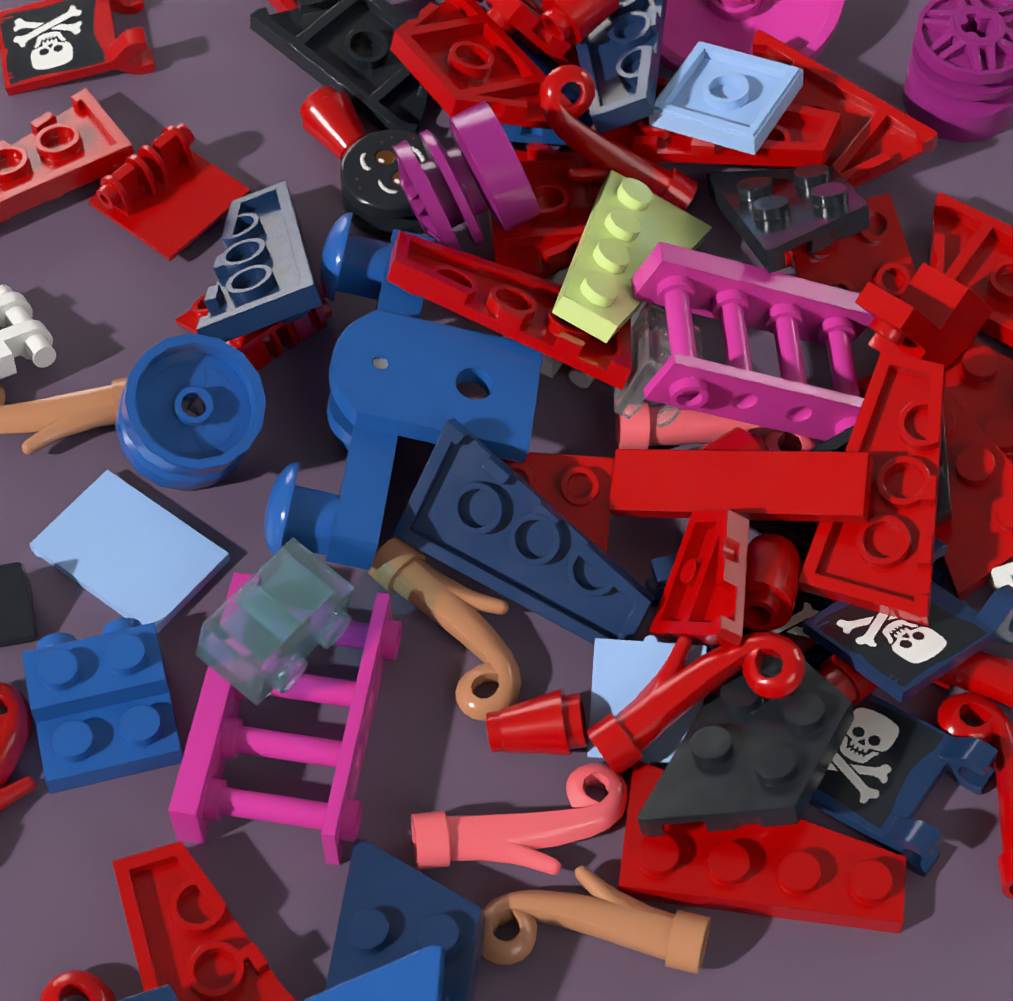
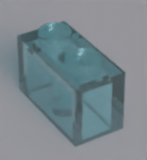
[196,537,355,706]

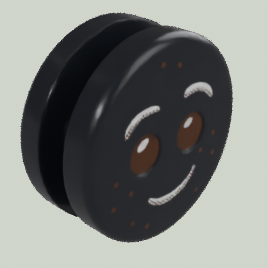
[340,129,429,239]

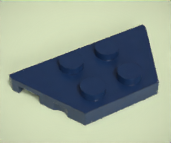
[325,839,486,1001]

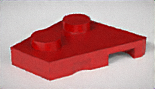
[649,509,749,646]

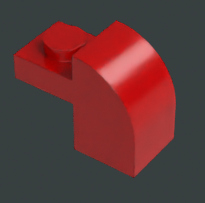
[855,262,993,368]

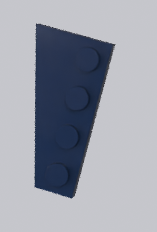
[576,0,667,133]
[196,181,323,342]
[393,418,655,645]

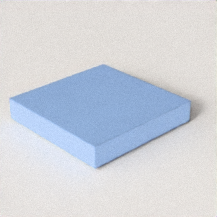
[649,41,803,155]

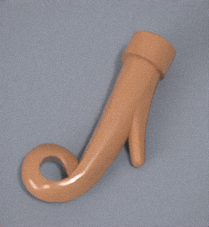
[0,377,128,455]
[368,537,522,721]
[481,866,711,975]

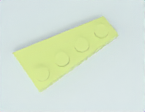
[552,170,712,343]

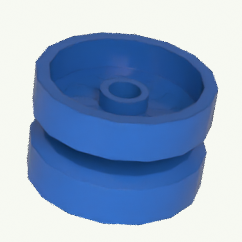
[115,333,266,492]

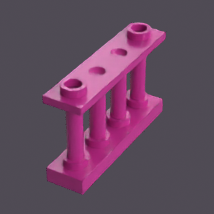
[631,241,874,441]
[168,572,402,865]

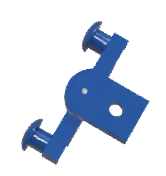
[264,212,543,571]

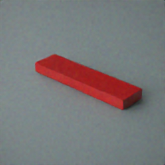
[608,449,873,523]

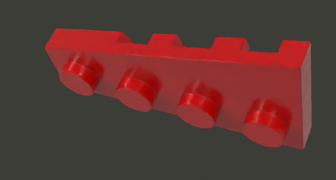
[387,230,632,390]

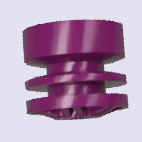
[901,0,1013,143]
[392,101,540,251]

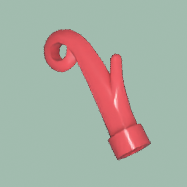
[615,402,816,451]
[411,763,629,875]

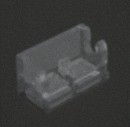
[614,302,703,428]

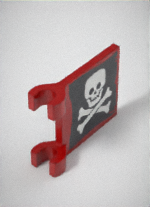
[0,0,156,96]

